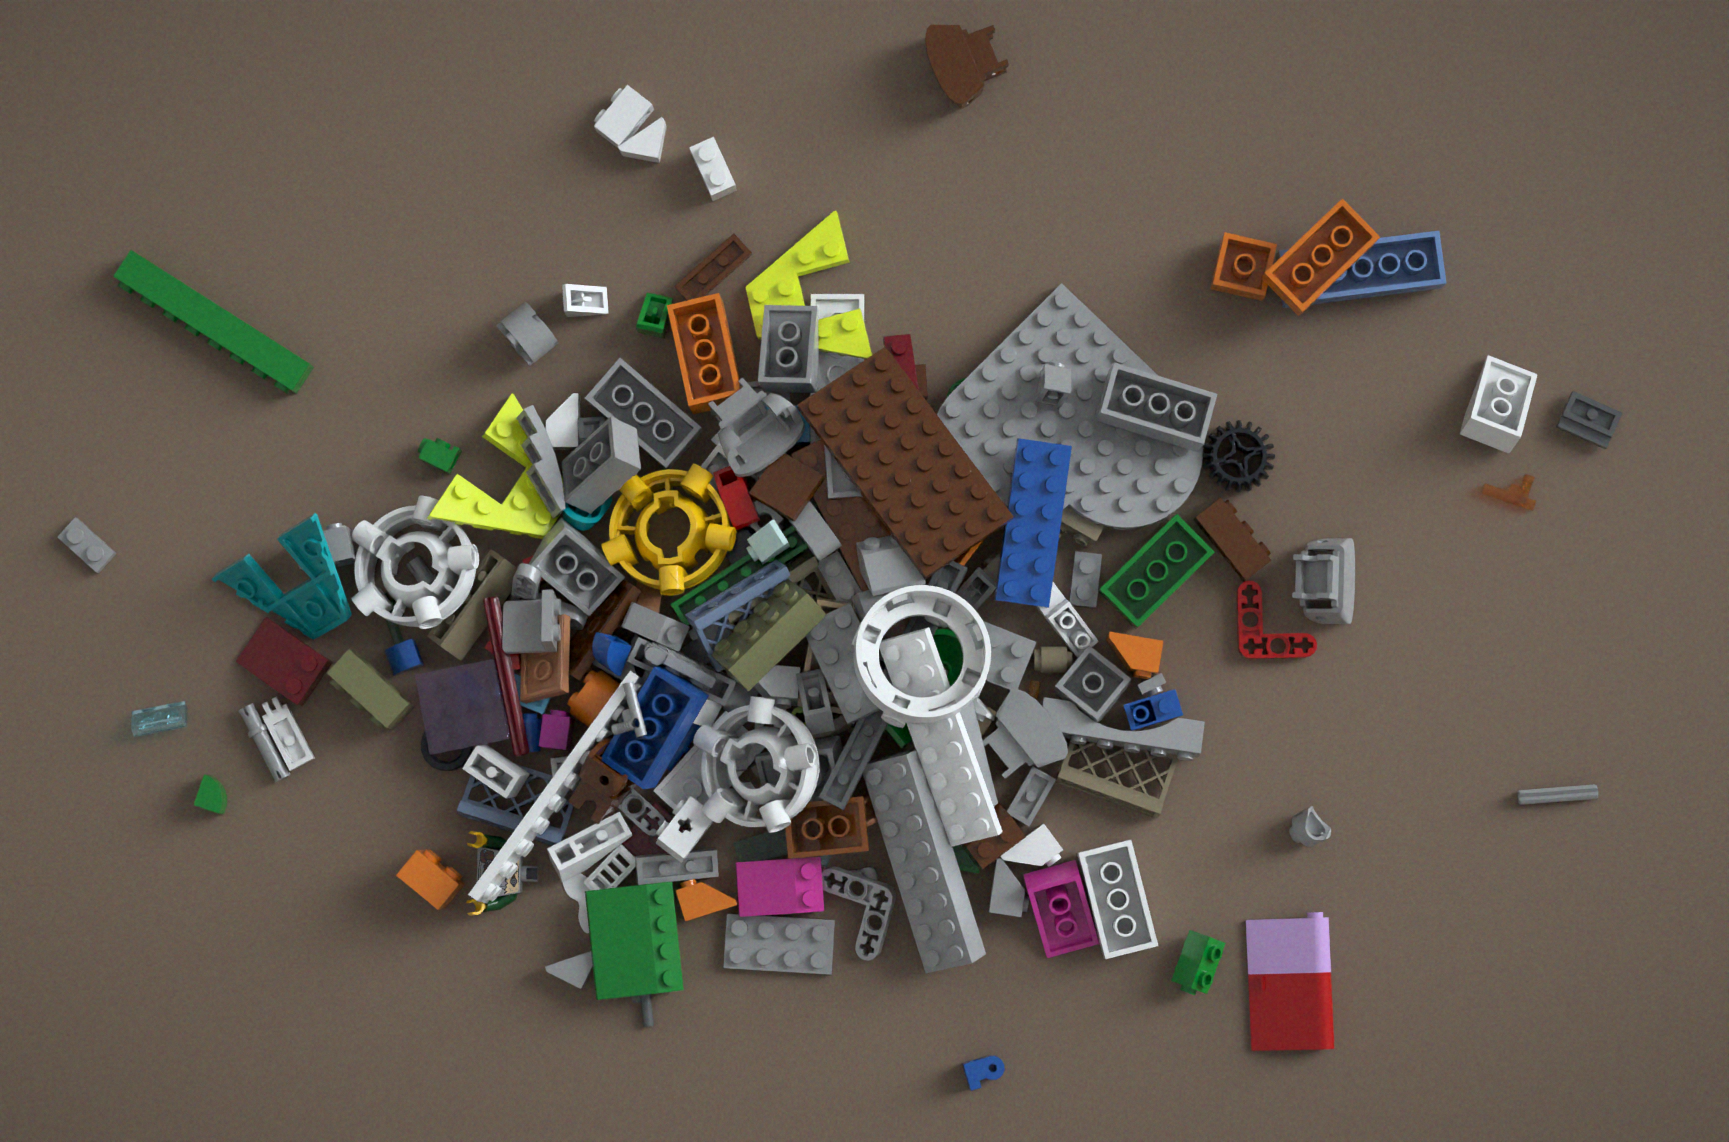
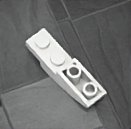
[1036,582,1099,658]

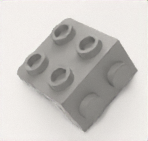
[502,590,561,654]

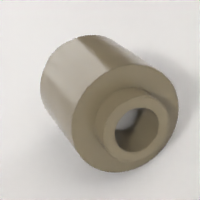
[1034,646,1072,674]

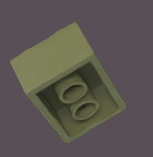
[327,649,415,730]

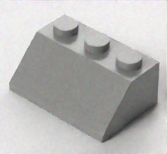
[529,518,625,616]

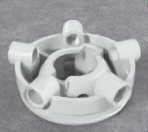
[351,496,479,629]
[693,696,819,833]

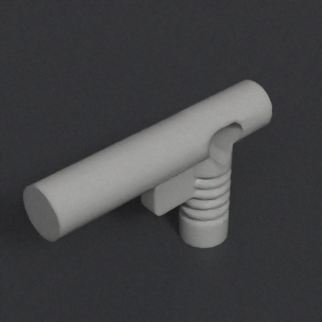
[611,682,647,737]

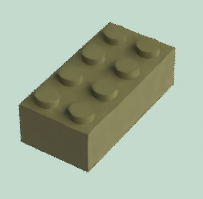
[711,579,827,692]

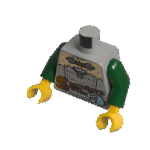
[466,831,539,916]

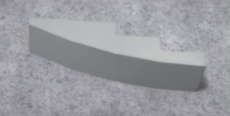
[517,405,566,519]

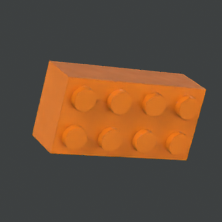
[1261,198,1380,316]
[667,293,742,415]

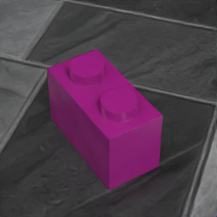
[539,710,575,751]

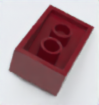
[236,617,333,706]

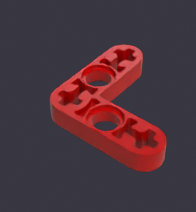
[1236,580,1317,659]

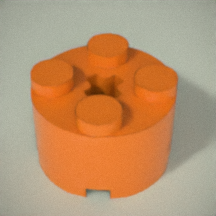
[567,670,620,728]

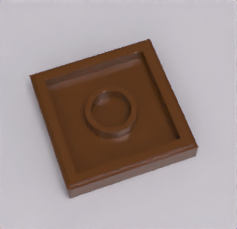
[749,453,825,522]

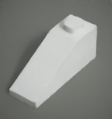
[547,812,632,882]

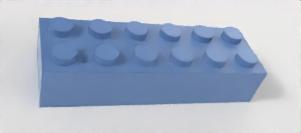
[1276,231,1446,308]

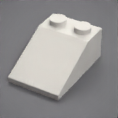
[1460,355,1537,453]

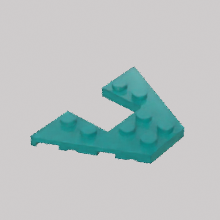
[212,513,352,640]

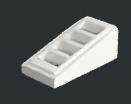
[583,844,636,890]

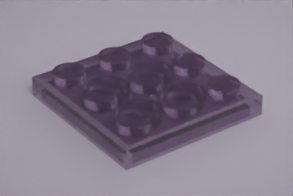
[415,659,511,755]

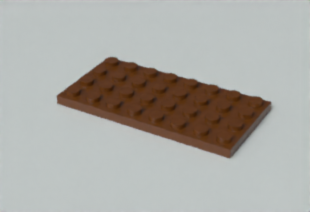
[797,347,1014,579]

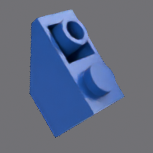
[1123,689,1183,731]

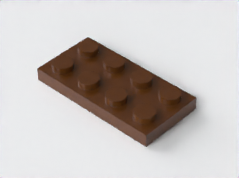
[569,579,641,681]

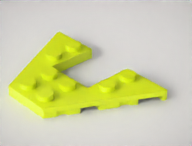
[745,211,872,359]
[427,394,564,539]

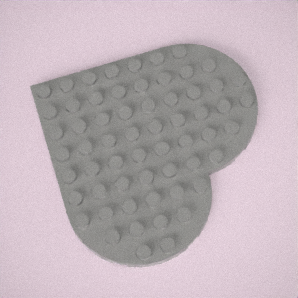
[937,283,1203,530]

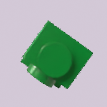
[417,438,462,474]

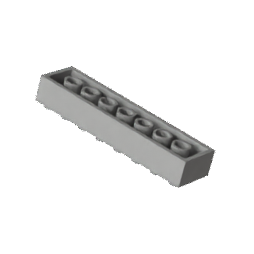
[863,748,986,973]

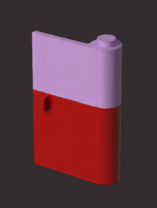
[1246,912,1335,1051]

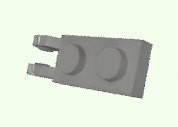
[644,641,716,688]

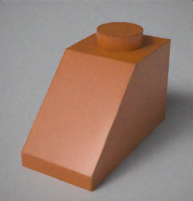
[676,879,738,921]

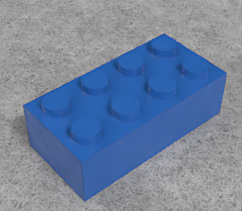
[601,666,709,789]

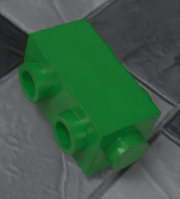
[1171,930,1226,995]

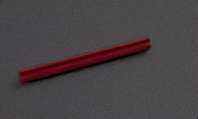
[483,596,529,756]

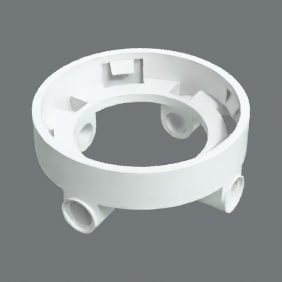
[851,585,991,728]

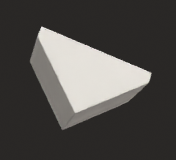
[618,117,667,163]
[562,284,608,317]

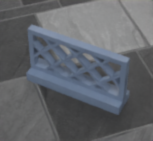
[685,560,791,673]
[457,764,579,846]

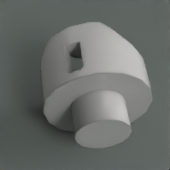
[1289,806,1331,847]

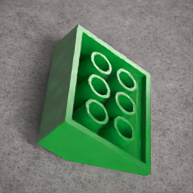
[585,881,684,1000]

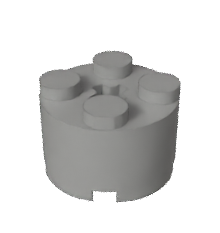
[496,302,558,366]

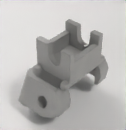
[708,378,805,477]
[1292,538,1355,624]
[983,689,1068,779]

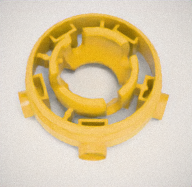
[601,464,736,596]

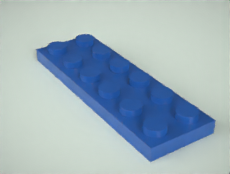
[994,438,1072,608]

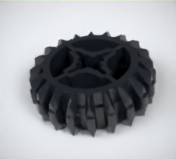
[1203,420,1275,493]

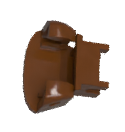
[925,24,1009,109]
[568,734,635,824]

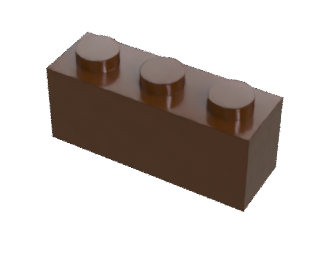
[1193,497,1271,582]

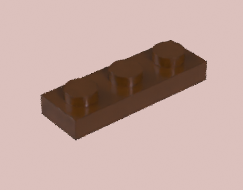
[674,233,752,301]

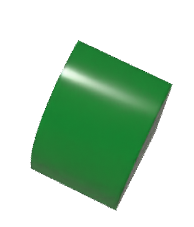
[194,774,227,814]

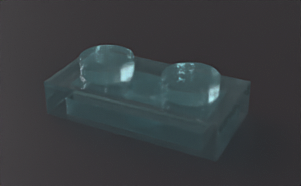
[131,701,188,737]

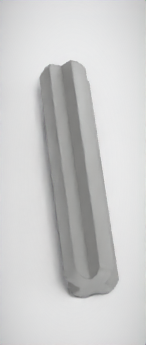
[1517,784,1598,805]

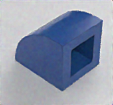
[592,632,632,676]
[385,638,424,676]

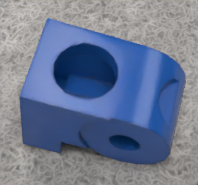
[962,1055,1005,1091]

